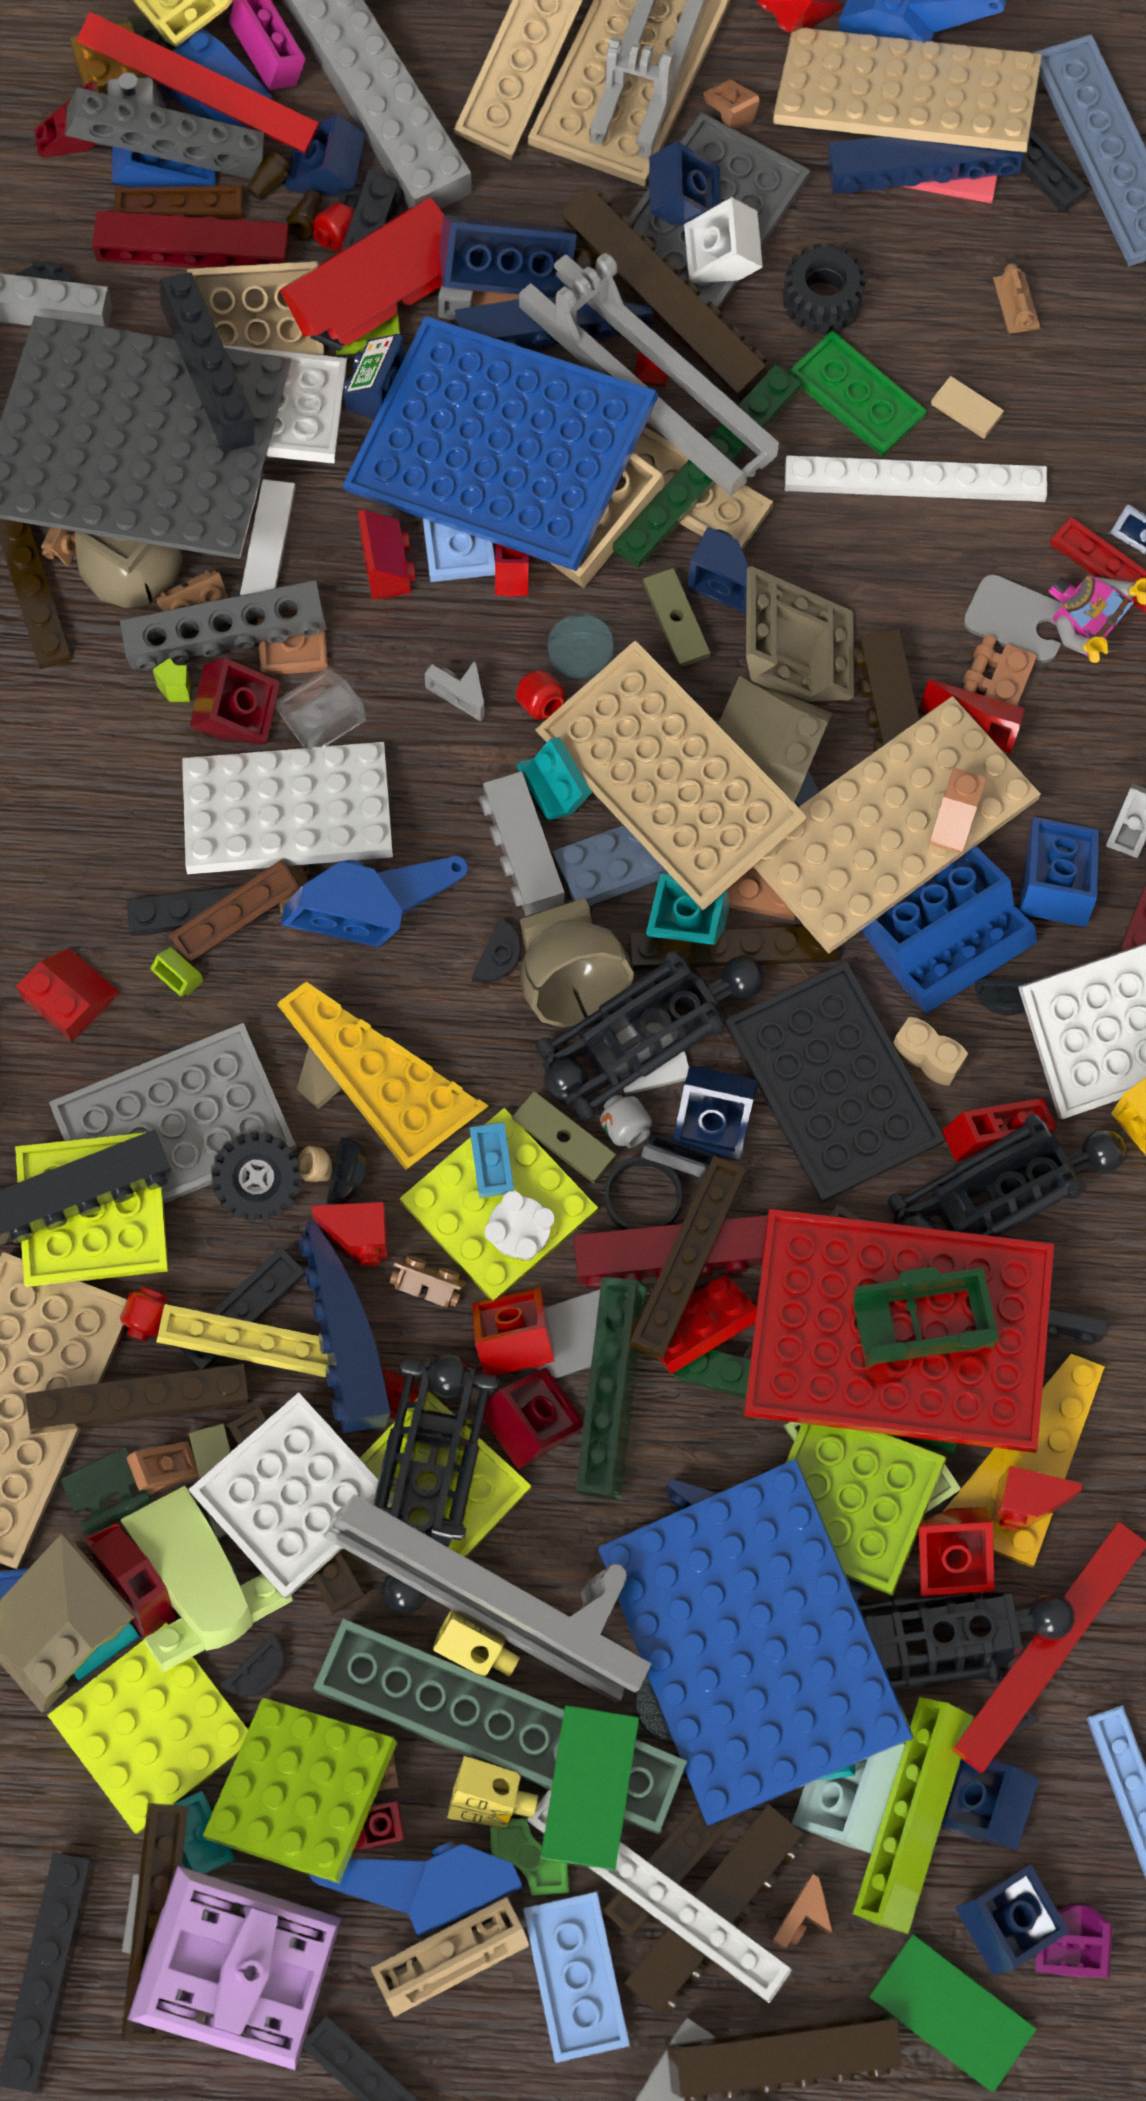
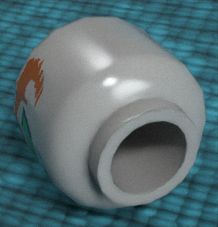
[600,1095,652,1148]

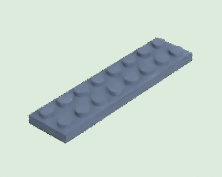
[1034,34,1146,266]
[552,771,820,906]

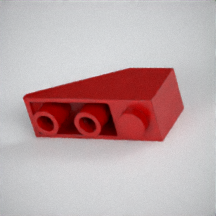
[919,679,1025,754]

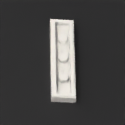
[240,479,296,596]

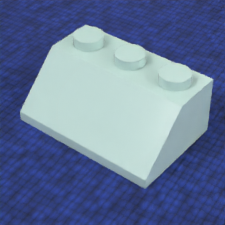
[792,1743,905,1853]

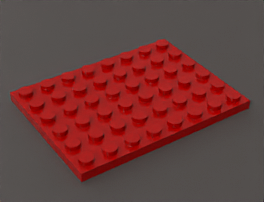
[744,1209,1054,1453]

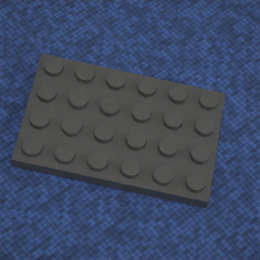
[628,112,810,310]

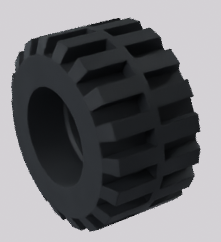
[783,243,866,334]

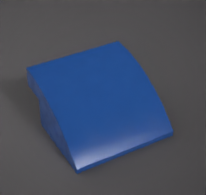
[862,846,1037,1014]

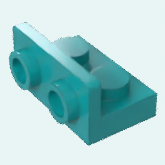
[516,737,592,820]
[173,1791,235,1875]

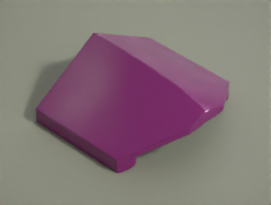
[1035,1905,1113,1978]

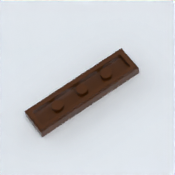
[115,186,243,220]
[168,859,302,963]

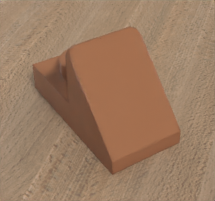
[703,79,760,130]
[126,1441,199,1495]
[771,1874,832,1949]

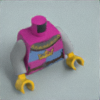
[1048,575,1146,663]

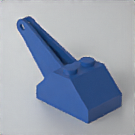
[838,0,1007,43]
[281,856,468,948]
[309,1841,522,1936]

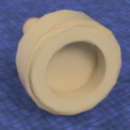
[298,1146,333,1182]

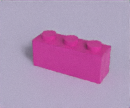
[228,0,306,90]

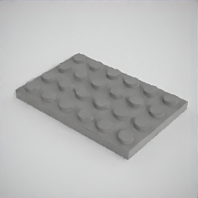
[49,1023,297,1204]

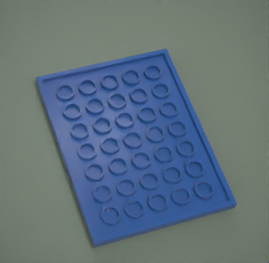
[342,316,659,571]
[598,1459,914,1826]

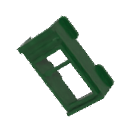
[852,1267,999,1367]

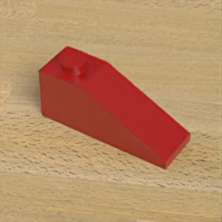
[495,544,529,597]
[942,1098,1057,1162]

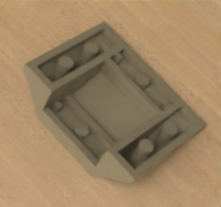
[746,566,854,702]
[718,676,833,803]
[0,1532,136,1713]

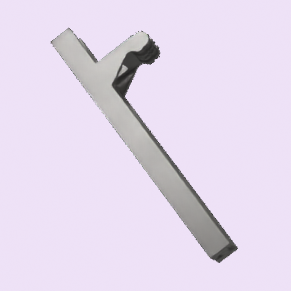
[590,0,708,159]
[519,253,779,496]
[323,1494,651,1703]

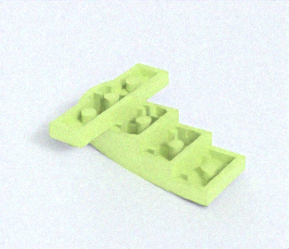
[121,1486,293,1672]

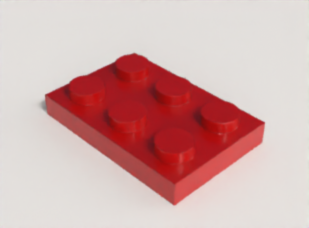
[656,1274,757,1374]

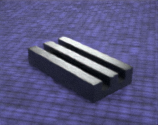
[641,1133,715,1178]

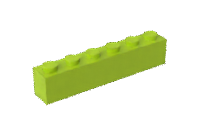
[853,1697,974,1934]

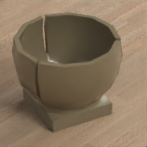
[74,532,183,608]
[520,898,634,1028]

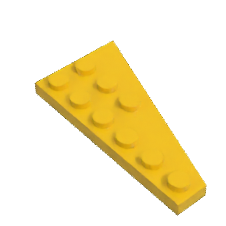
[277,982,488,1170]
[944,1354,1104,1568]

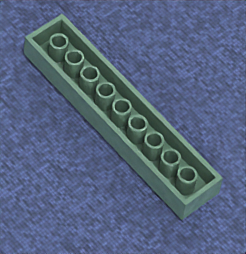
[313,1619,687,1835]

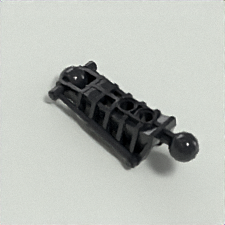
[535,951,765,1121]
[887,1114,1127,1237]
[373,1353,499,1613]
[858,1591,1075,1689]

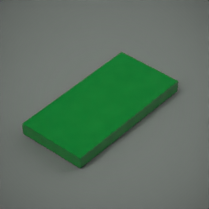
[788,330,927,458]
[541,1705,639,1871]
[868,1934,1036,2093]

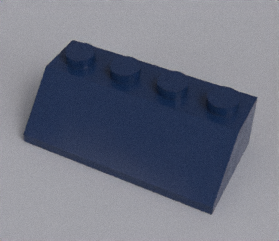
[440,215,577,297]

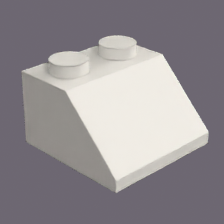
[684,197,763,283]

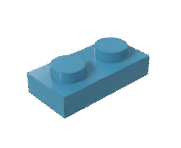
[470,1123,514,1198]

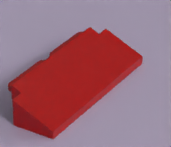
[280,197,444,345]

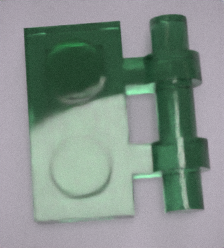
[60,1447,152,1535]

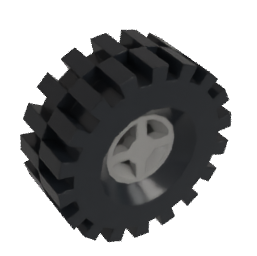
[210,1130,301,1222]

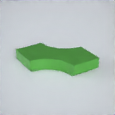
[490,1818,569,1896]

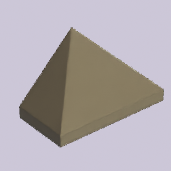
[297,1047,342,1109]

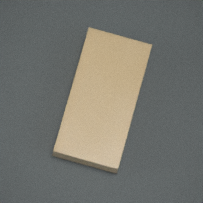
[931,376,1004,439]

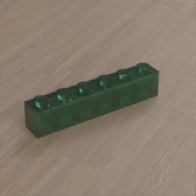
[576,1277,646,1501]

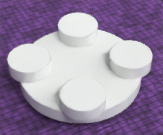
[485,1191,554,1260]

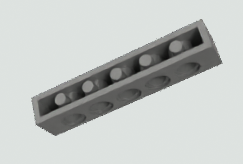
[65,87,264,179]
[120,580,327,670]

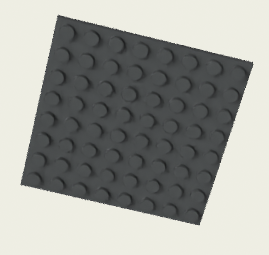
[0,316,291,559]

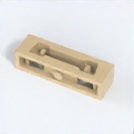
[371,1897,529,2017]

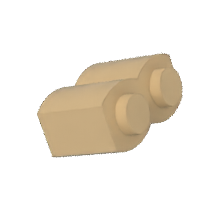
[893,1017,968,1086]

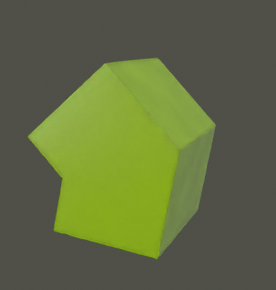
[153,658,191,702]
[150,947,204,997]

